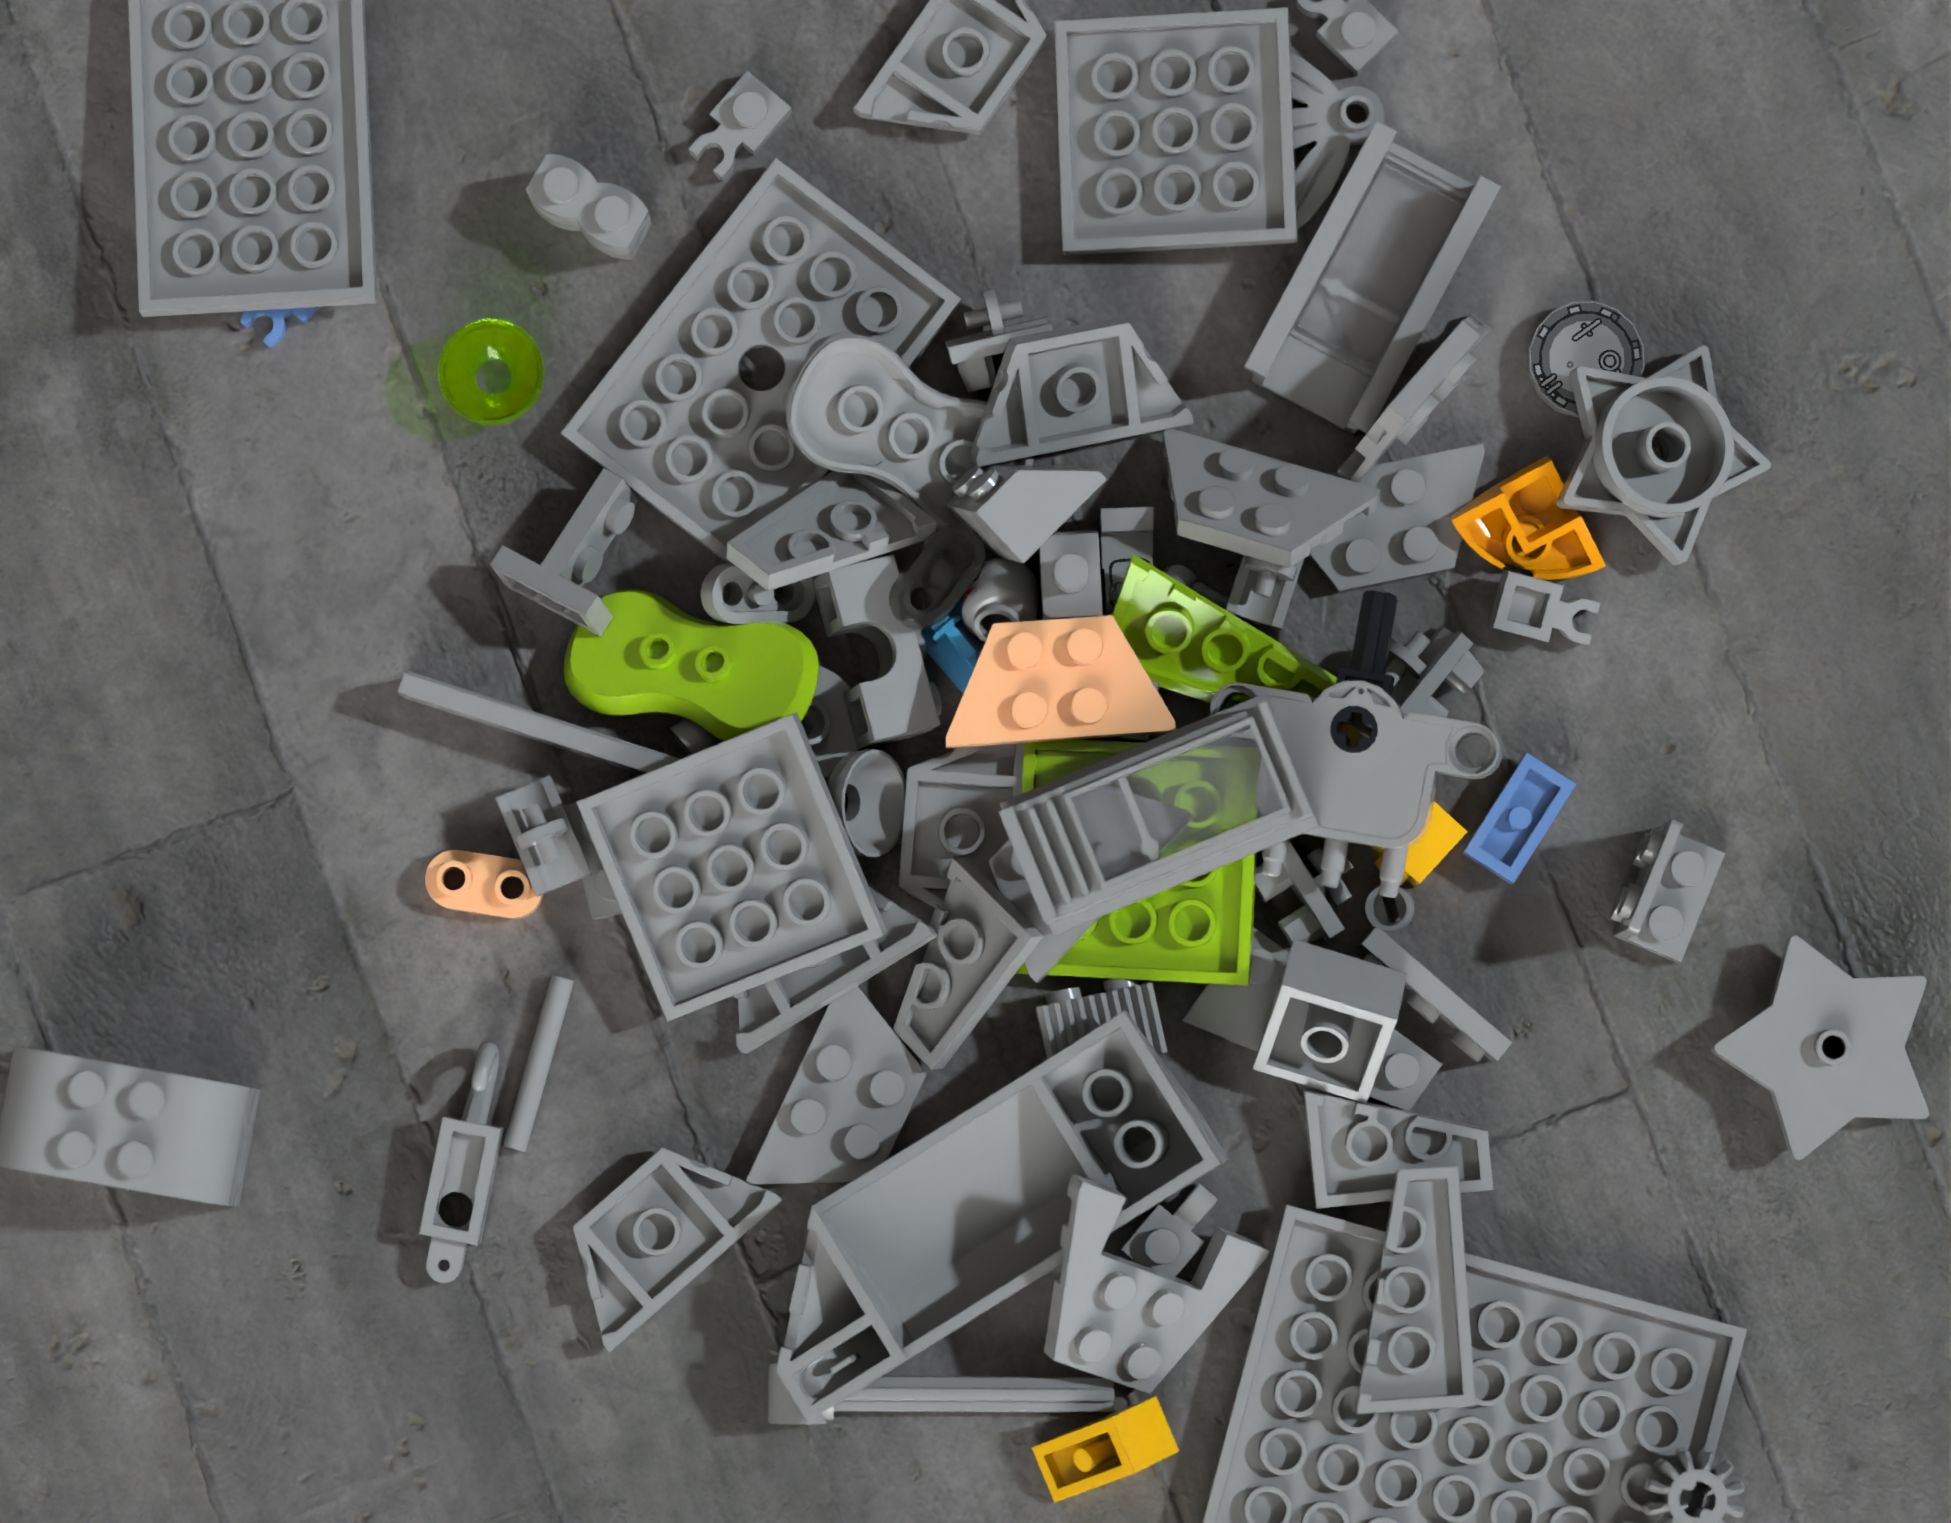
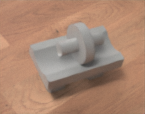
[944,289,1053,391]
[1225,555,1304,631]
[1385,626,1484,718]
[495,775,592,897]
[1255,842,1354,945]

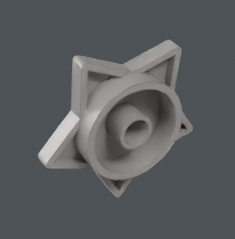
[1556,345,1771,566]
[1711,936,1929,1161]

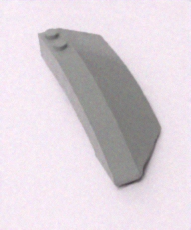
[776,1010,1229,1422]

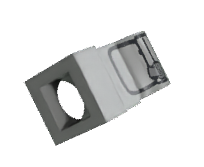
[1099,507,1154,616]

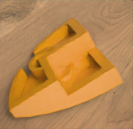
[1449,455,1606,580]

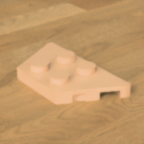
[946,615,1176,748]

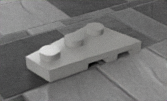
[893,857,1043,1070]

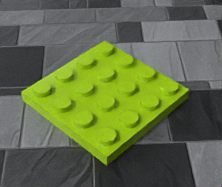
[1015,739,1262,986]

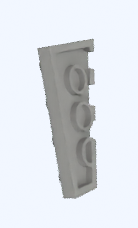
[1181,927,1443,1111]
[1355,1166,1476,1414]

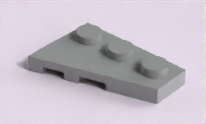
[726,471,937,591]
[1303,1088,1494,1209]

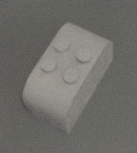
[0,1046,261,1207]

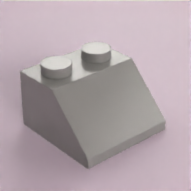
[945,464,1107,563]
[1253,939,1407,1104]

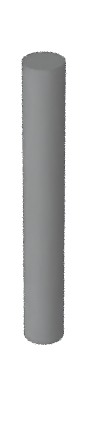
[503,975,574,1152]

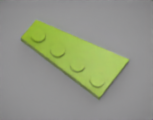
[1110,553,1337,709]

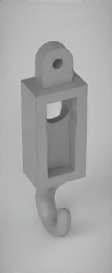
[419,1041,504,1283]

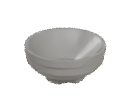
[825,749,906,857]

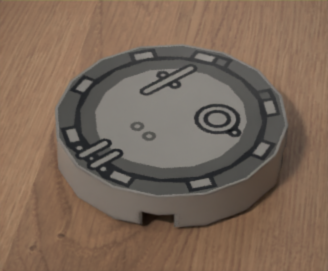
[1527,301,1645,417]

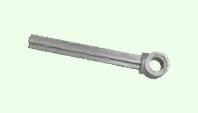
[768,1363,1114,1424]

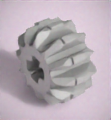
[1642,1447,1745,1523]

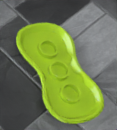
[563,589,819,741]

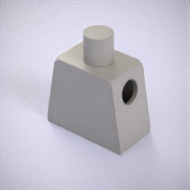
[1037,529,1103,620]

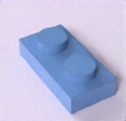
[1462,753,1577,885]

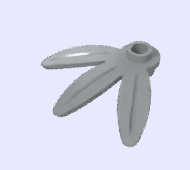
[1291,52,1385,230]

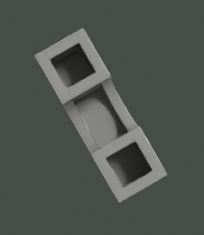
[813,554,942,750]

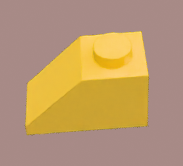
[1031,1396,1179,1503]

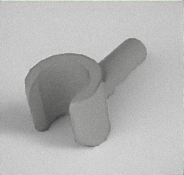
[1163,565,1229,609]

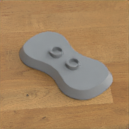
[787,334,1034,537]

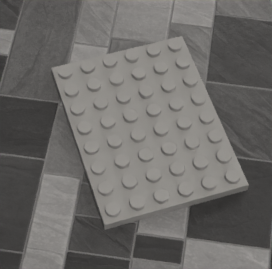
[1201,1205,1747,1523]

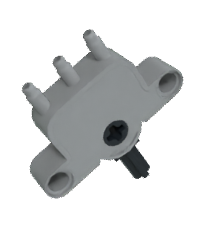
[1210,590,1502,898]

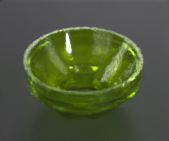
[438,319,545,426]

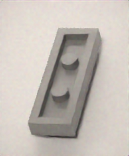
[1358,926,1512,1063]

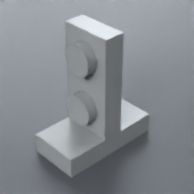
[490,468,638,637]

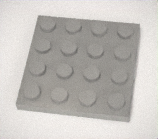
[1054,7,1298,256]
[577,712,888,1022]

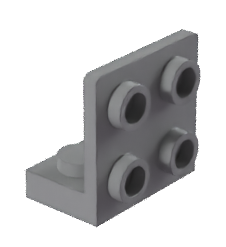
[1610,819,1725,963]

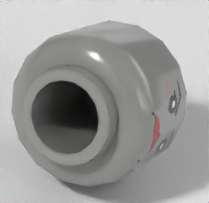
[962,558,1041,642]

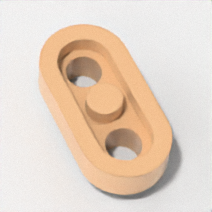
[425,850,544,919]

